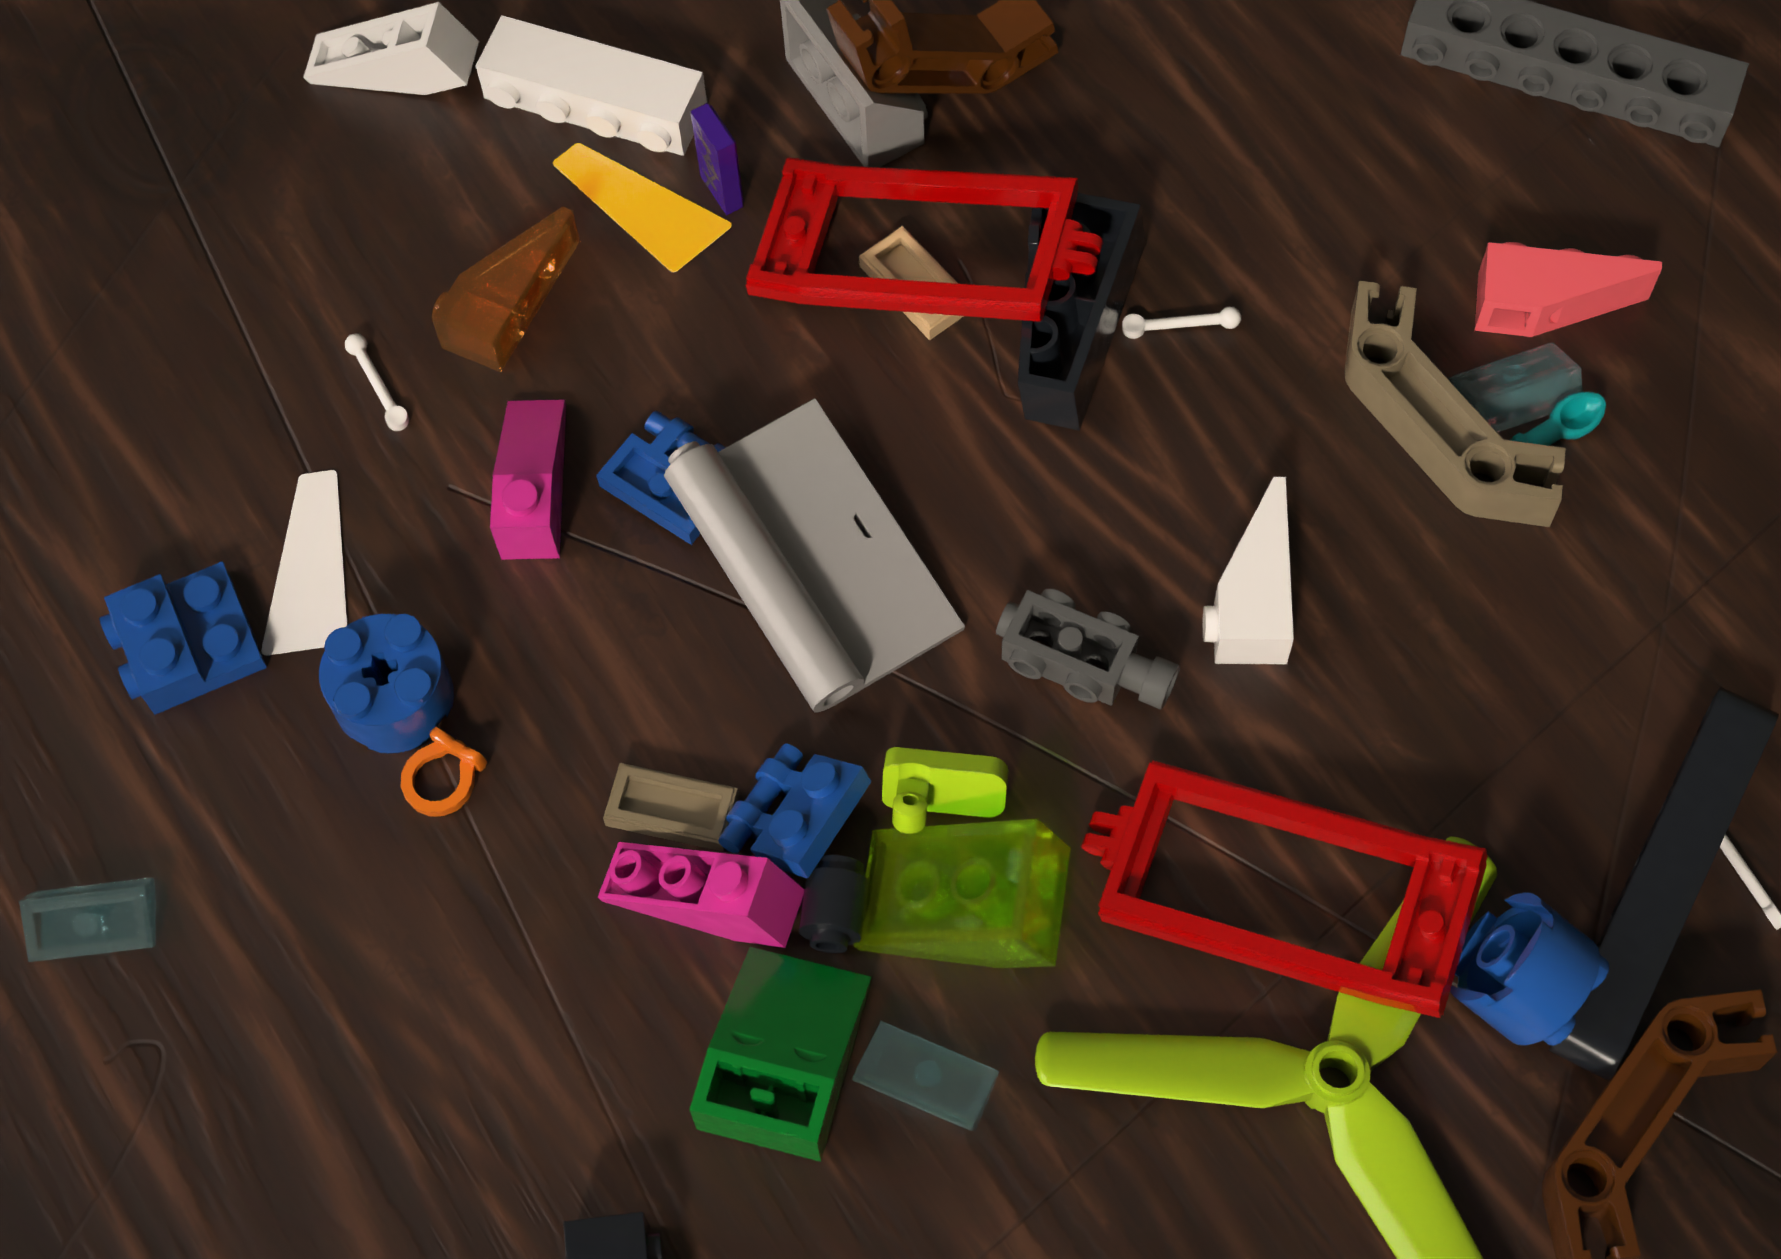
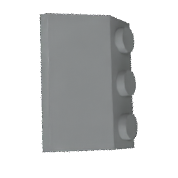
[780,0,928,167]

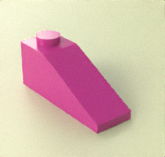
[490,400,566,560]

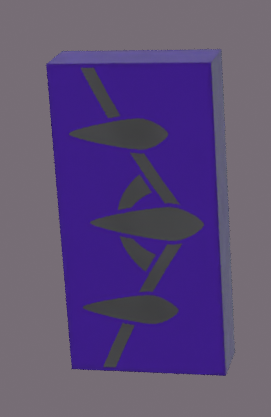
[690,103,744,215]

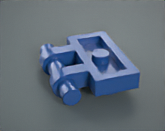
[596,411,726,545]
[718,743,871,878]

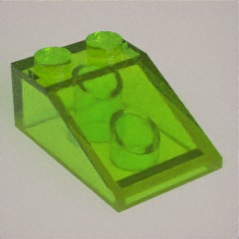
[854,819,1071,968]

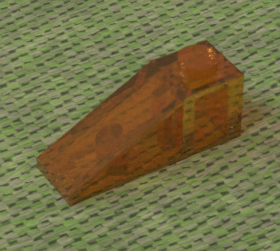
[432,206,580,372]

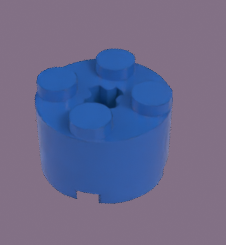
[319,614,454,754]
[1450,893,1610,1046]

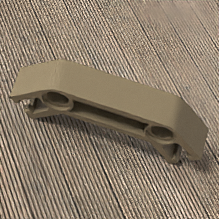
[1344,281,1566,527]

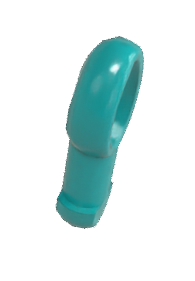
[1510,392,1606,446]

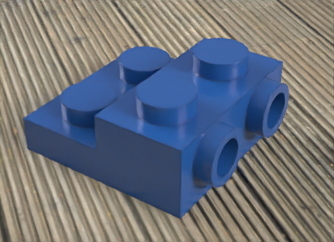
[99,561,267,715]

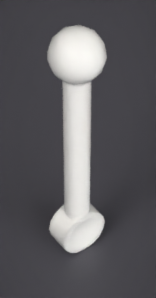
[1122,307,1241,339]
[345,333,409,431]
[1720,834,1781,930]

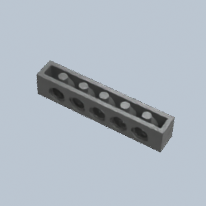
[1400,0,1749,147]

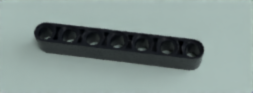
[1548,686,1779,1081]

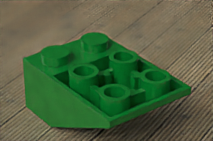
[689,947,872,1162]

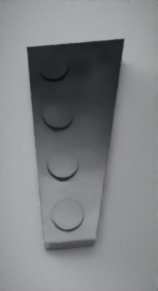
[1018,193,1145,431]

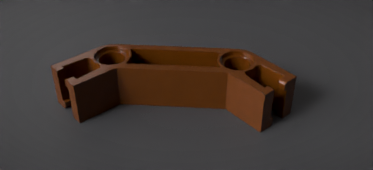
[826,0,1058,94]
[1542,989,1777,1259]

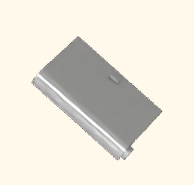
[664,398,965,713]

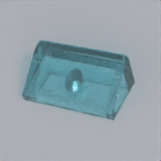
[1449,342,1582,432]
[19,878,156,962]
[852,1021,1000,1132]

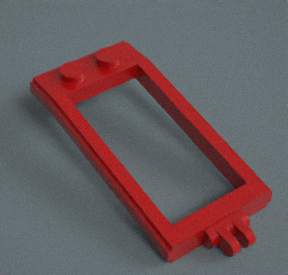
[746,157,1103,322]
[1081,760,1488,1018]

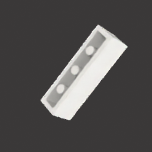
[476,15,707,156]

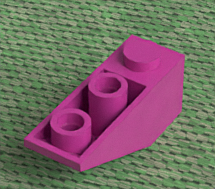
[597,842,804,948]

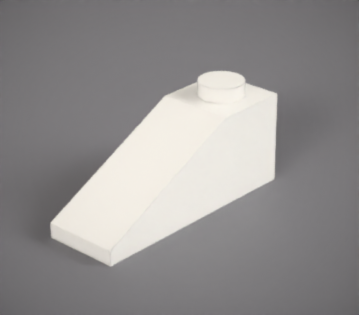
[303,2,479,95]
[1203,477,1294,664]

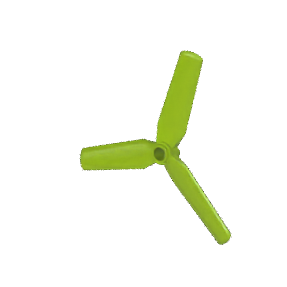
[1035,836,1497,1259]

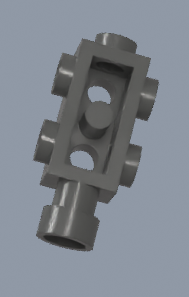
[996,589,1180,710]

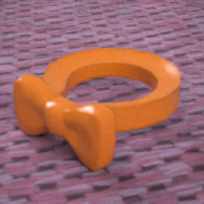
[400,726,487,817]

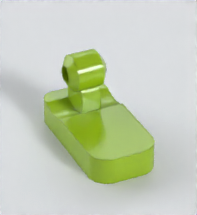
[882,747,1009,834]

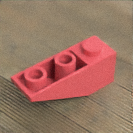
[1474,242,1662,337]

